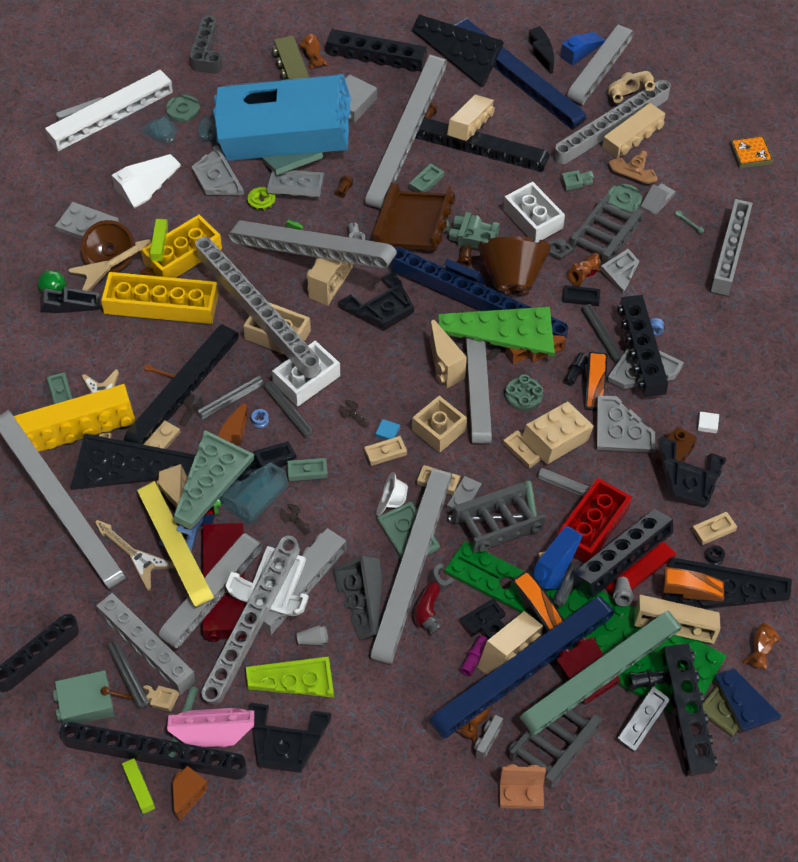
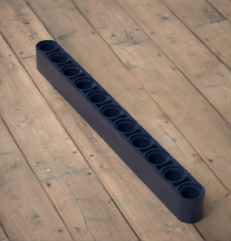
[454,18,586,129]
[389,247,568,338]
[429,596,615,739]

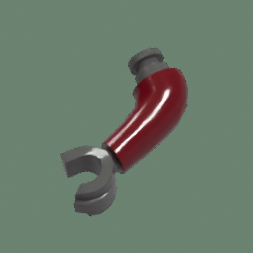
[413,563,454,635]

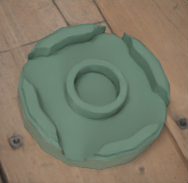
[166,95,200,123]
[608,184,642,213]

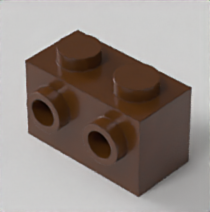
[655,426,697,466]

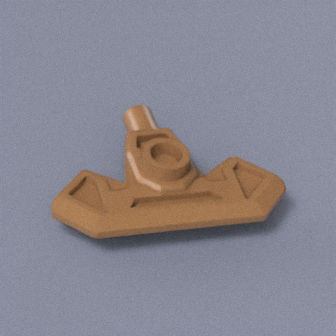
[609,151,657,184]

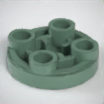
[505,374,544,411]

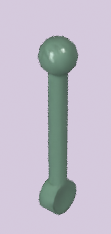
[675,211,704,234]

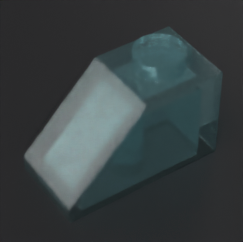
[140,114,179,143]

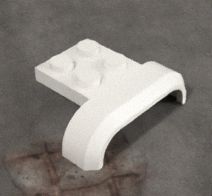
[226,546,309,616]

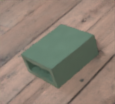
[53,670,115,724]

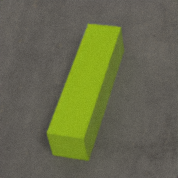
[150,219,168,261]
[122,758,155,814]

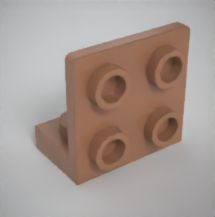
[500,764,546,809]

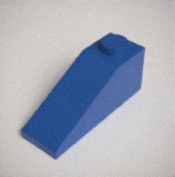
[560,32,606,66]
[532,526,583,589]

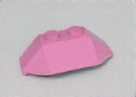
[167,708,254,747]

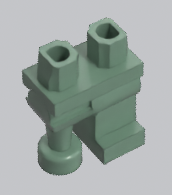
[449,212,500,249]

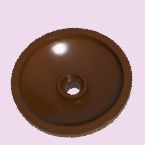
[81,220,135,274]

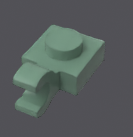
[562,170,594,191]

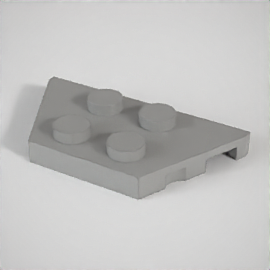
[192,145,244,195]

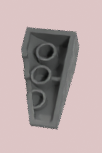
[334,556,382,640]

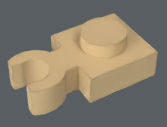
[143,685,179,712]

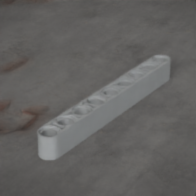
[554,80,671,164]
[202,536,300,706]

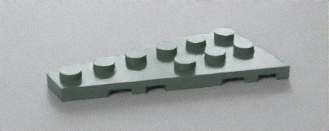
[174,430,254,530]

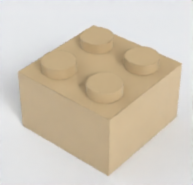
[412,396,467,453]

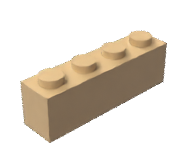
[447,94,495,141]
[602,103,665,159]
[634,595,720,644]

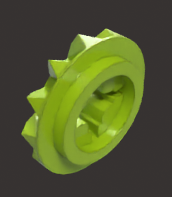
[248,187,275,211]

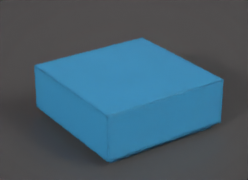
[376,419,400,440]

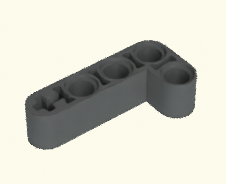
[190,15,222,73]

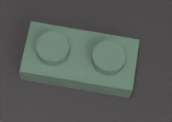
[409,164,444,192]
[287,458,328,481]

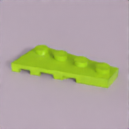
[246,657,334,698]

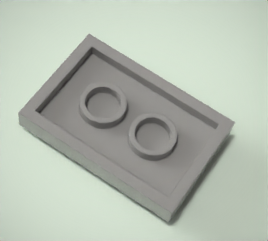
[268,170,324,197]
[55,202,119,240]

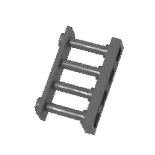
[569,193,644,265]
[452,482,546,554]
[509,710,602,790]

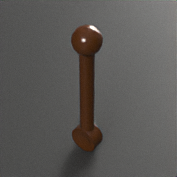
[100,686,135,703]

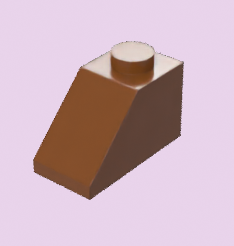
[173,766,208,821]

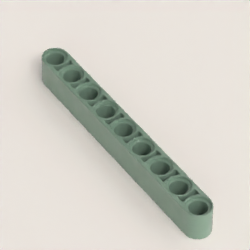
[520,611,682,735]

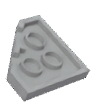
[607,346,684,389]
[597,395,655,453]

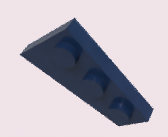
[714,669,781,733]

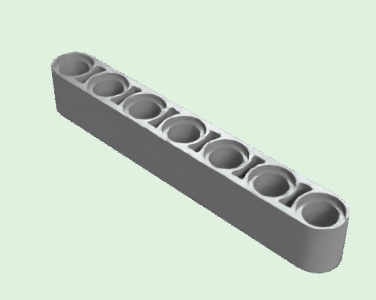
[567,25,634,105]
[466,337,492,444]
[159,533,263,648]

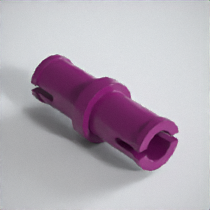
[460,635,489,677]

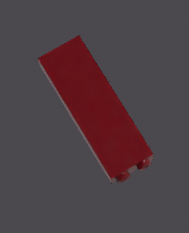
[203,523,245,642]

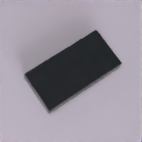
[563,285,601,307]

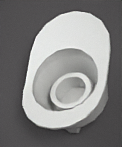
[376,472,408,516]

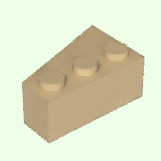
[477,611,543,675]

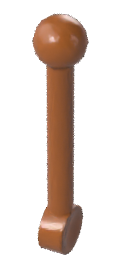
[144,364,176,378]

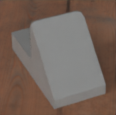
[641,183,676,215]

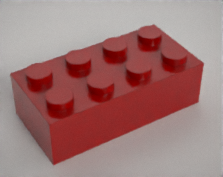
[556,478,632,563]

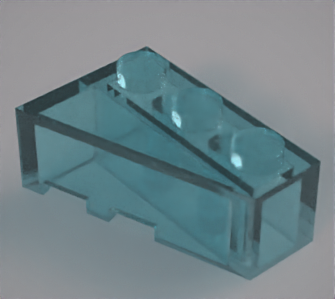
[219,462,289,524]

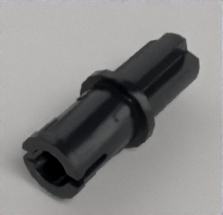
[565,352,588,385]

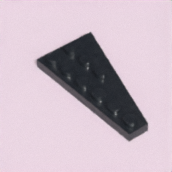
[412,14,504,87]
[70,433,196,490]
[665,557,792,609]

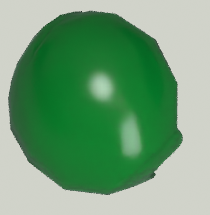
[38,270,67,293]

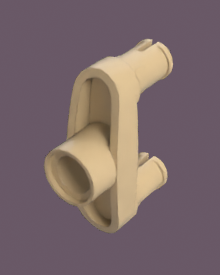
[608,71,655,103]

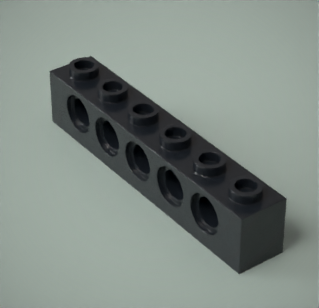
[326,29,427,72]
[617,295,669,397]
[573,509,673,598]
[660,643,718,777]

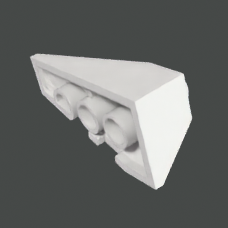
[112,154,181,209]

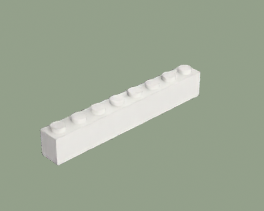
[45,70,173,151]

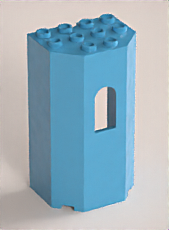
[213,74,351,161]

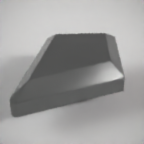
[547,238,574,260]

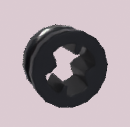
[706,546,725,565]

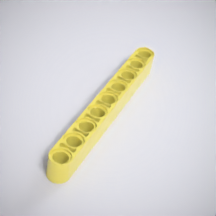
[137,481,214,608]

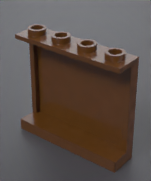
[372,183,455,251]

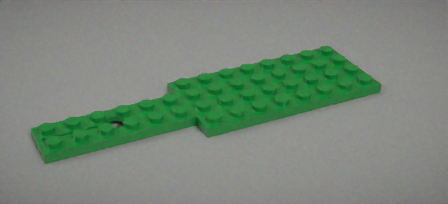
[445,541,727,714]

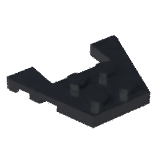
[338,270,414,329]
[657,436,726,508]
[249,703,332,773]

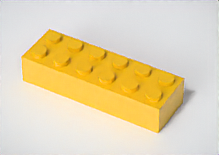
[101,272,219,324]
[13,384,136,452]

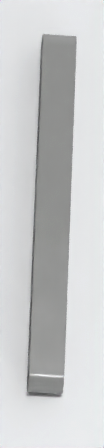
[365,55,447,209]
[228,221,397,269]
[196,237,320,378]
[0,410,126,590]
[371,468,452,665]

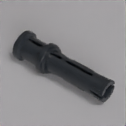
[628,668,685,691]

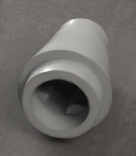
[613,577,634,606]
[297,625,328,645]

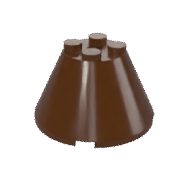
[478,236,551,295]

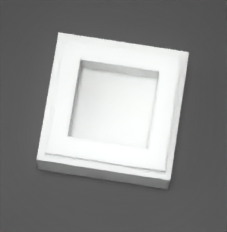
[698,412,719,433]

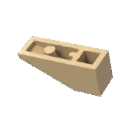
[157,464,188,508]

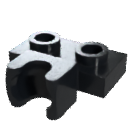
[460,598,506,639]

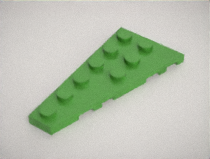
[439,307,555,357]

